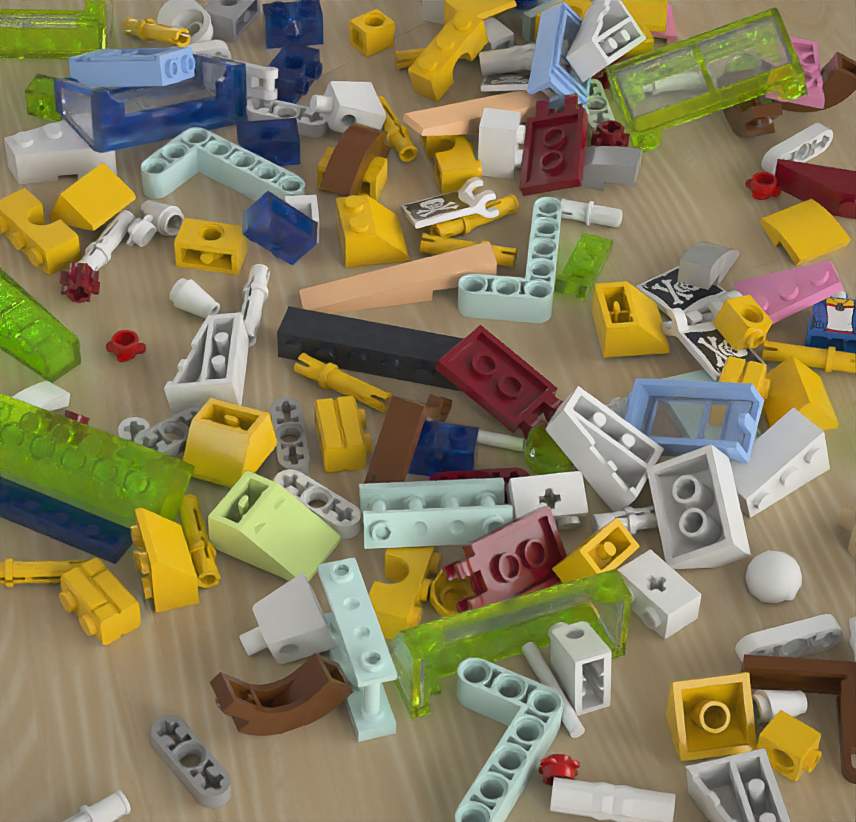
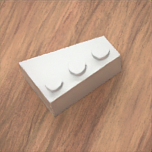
[566,0,646,82]
[4,112,117,184]
[730,407,830,518]
[686,748,790,822]

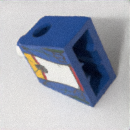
[804,291,856,353]

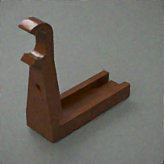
[364,394,452,484]
[740,654,856,784]

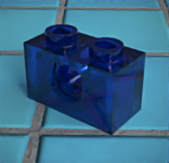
[262,0,324,49]
[262,41,323,104]
[236,118,301,166]
[242,191,318,265]
[407,421,479,477]

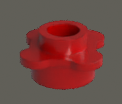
[745,172,781,200]
[106,330,146,363]
[538,754,580,786]

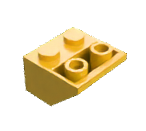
[592,281,670,358]
[181,398,278,488]
[130,508,200,613]

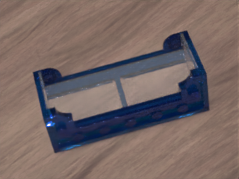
[54,53,248,153]

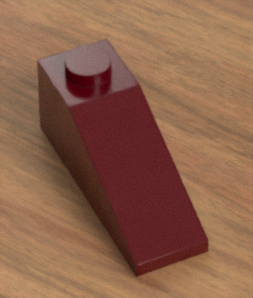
[775,159,856,219]

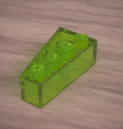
[0,268,81,383]

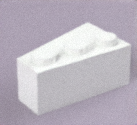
[164,312,249,416]
[545,386,664,512]

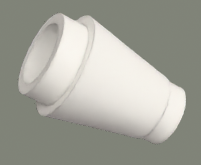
[140,200,184,236]
[169,278,220,319]
[752,690,807,728]

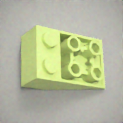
[208,470,342,582]

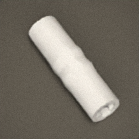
[479,40,568,77]
[550,777,675,822]

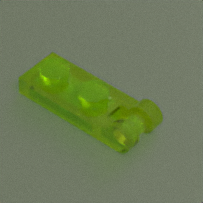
[554,232,613,301]

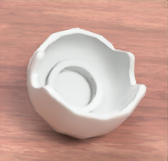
[745,550,802,604]

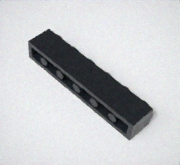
[277,306,464,392]

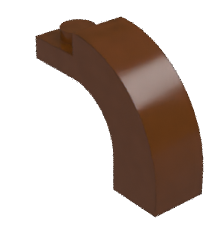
[754,52,856,113]
[716,69,783,138]
[320,122,391,197]
[210,653,354,736]

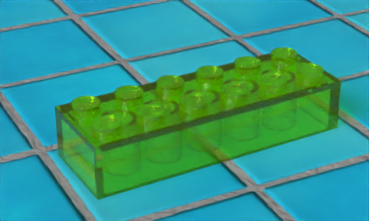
[0,393,195,522]

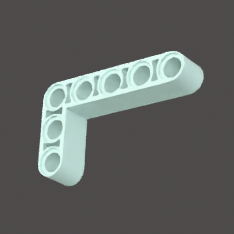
[141,127,305,216]
[457,197,562,323]
[455,657,563,822]

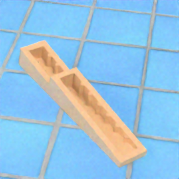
[403,90,558,136]
[298,242,497,314]

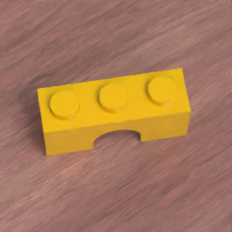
[408,8,489,103]
[420,134,482,195]
[0,188,81,276]
[369,546,443,643]

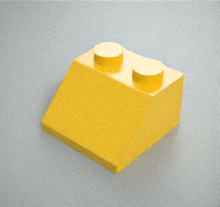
[336,195,409,268]

